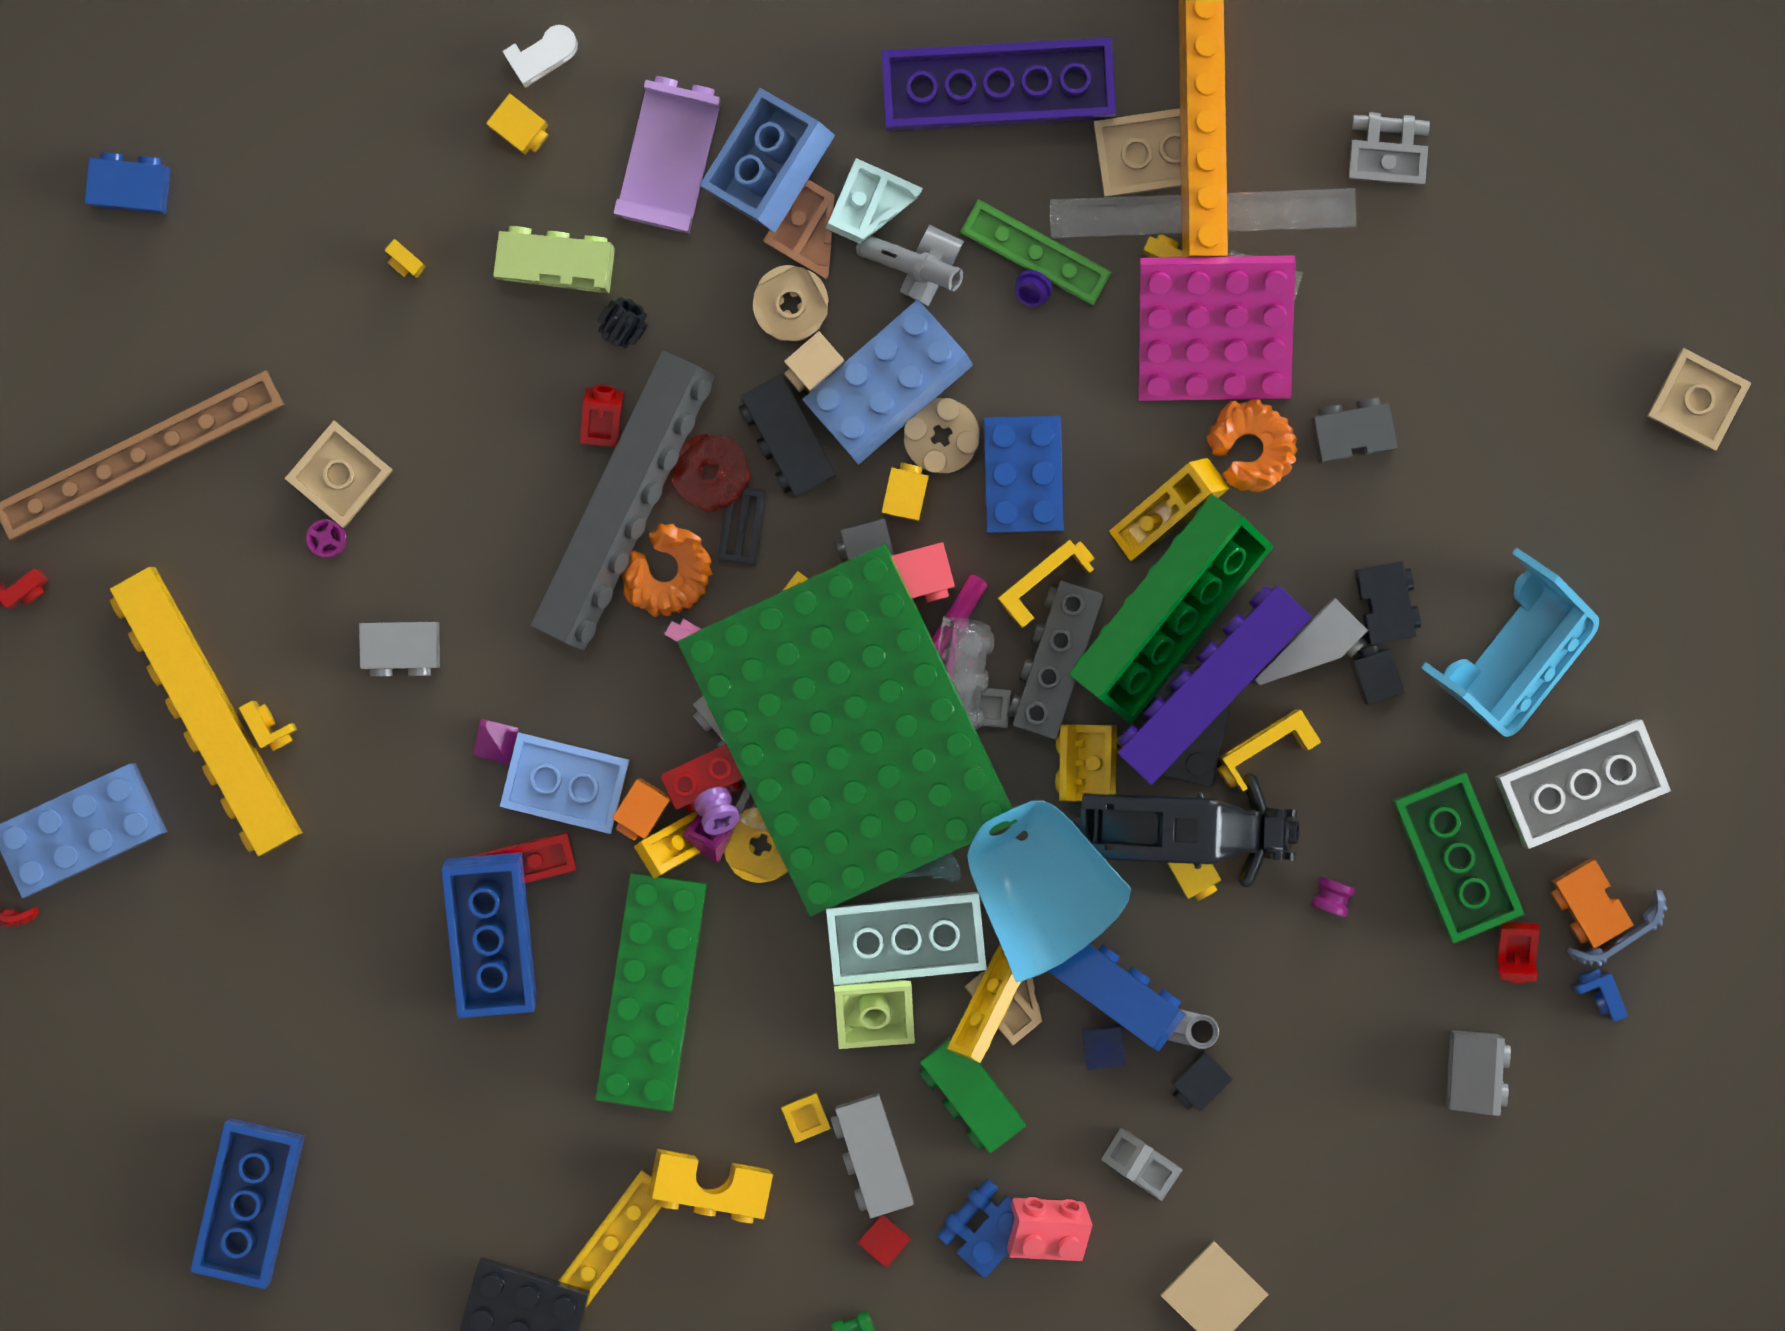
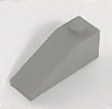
[1253,598,1368,685]

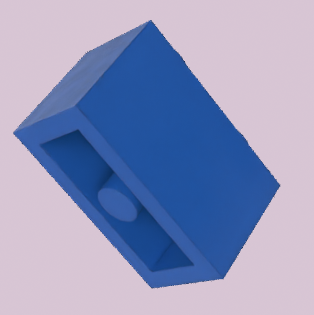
[85,152,171,214]

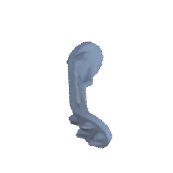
[1567,890,1667,966]

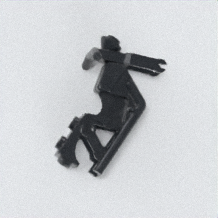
[1074,773,1300,887]

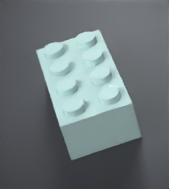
[826,892,987,985]

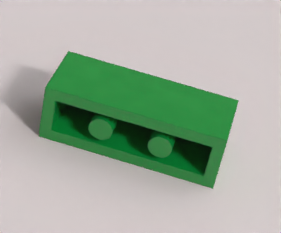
[919,1034,1026,1154]

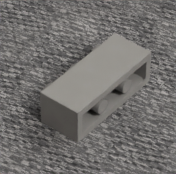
[831,1092,914,1219]

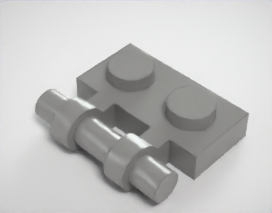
[1348,112,1430,186]

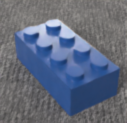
[441,852,537,1018]
[190,1118,305,1289]

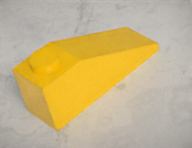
[1109,458,1230,561]

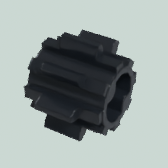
[597,297,648,348]

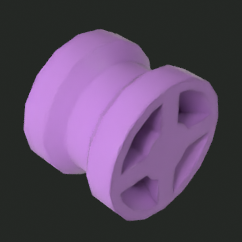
[694,787,740,835]

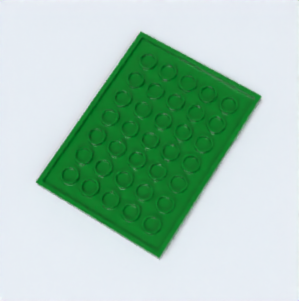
[677,543,1018,917]

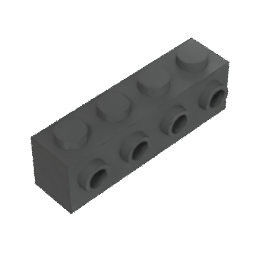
[1007,580,1104,740]

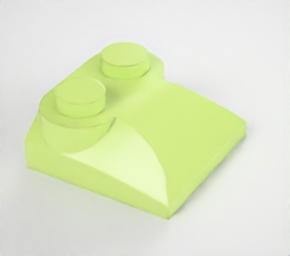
[834,980,915,1049]

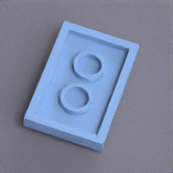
[500,732,630,834]

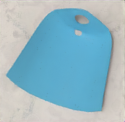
[967,801,1131,983]

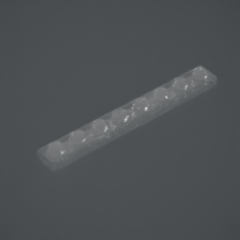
[1049,188,1356,239]

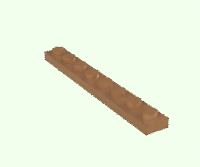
[0,370,284,540]

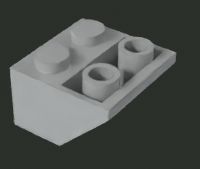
[1446,1030,1511,1116]

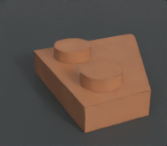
[763,179,835,279]

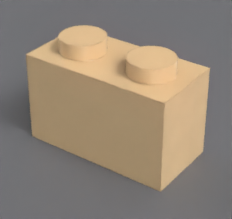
[784,331,845,393]

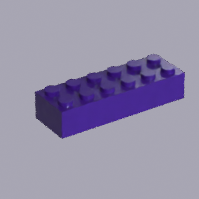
[881,37,1116,132]
[1116,585,1312,785]

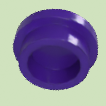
[1015,270,1052,307]

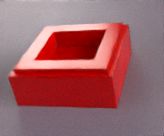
[857,1215,911,1268]

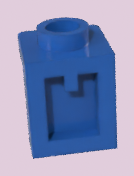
[1572,968,1628,1022]

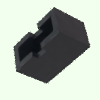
[1354,561,1421,645]

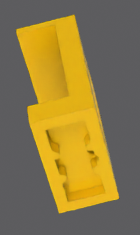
[997,540,1095,628]
[1217,709,1321,791]

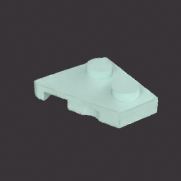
[826,158,923,244]

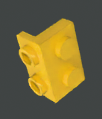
[1055,725,1117,801]

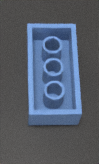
[802,299,973,465]
[0,763,168,898]

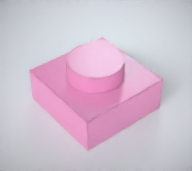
[665,619,701,641]

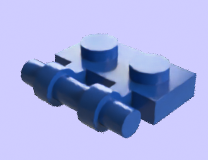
[937,1178,1015,1278]

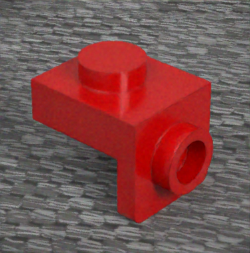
[0,569,49,609]
[1496,922,1540,984]

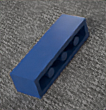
[1048,944,1186,1051]

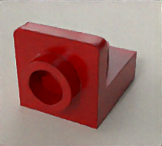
[580,385,624,447]

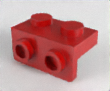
[661,744,743,813]

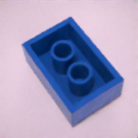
[983,416,1064,534]

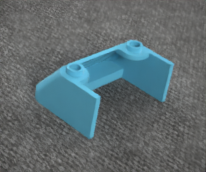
[1421,547,1599,737]

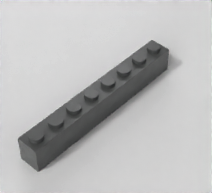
[530,350,716,651]

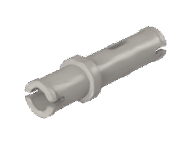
[856,235,963,291]

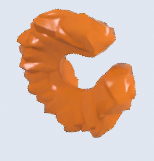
[1206,399,1298,492]
[621,523,713,617]

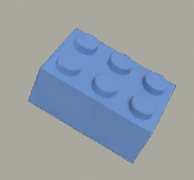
[700,88,835,233]

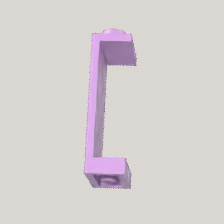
[613,76,721,235]

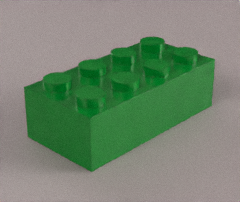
[1391,771,1525,944]

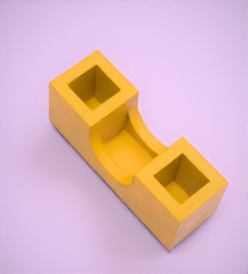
[648,1149,773,1223]

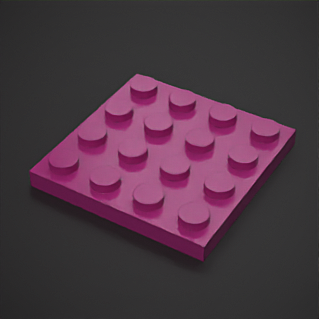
[1138,256,1296,401]

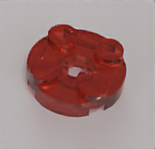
[672,434,751,512]

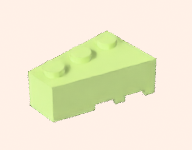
[493,226,615,294]

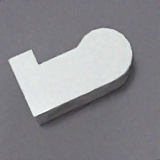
[502,25,578,88]

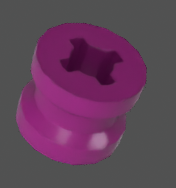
[306,519,347,558]
[1310,876,1356,918]

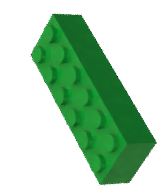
[1068,494,1274,725]
[596,871,708,1112]

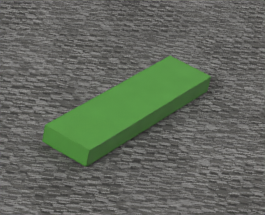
[960,199,1112,306]

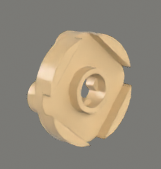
[753,265,829,342]
[904,398,979,474]

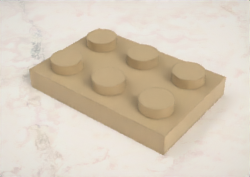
[1093,108,1181,198]

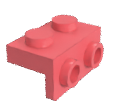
[1007,1197,1093,1261]

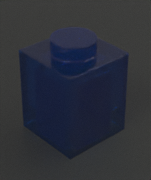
[1081,1024,1125,1070]

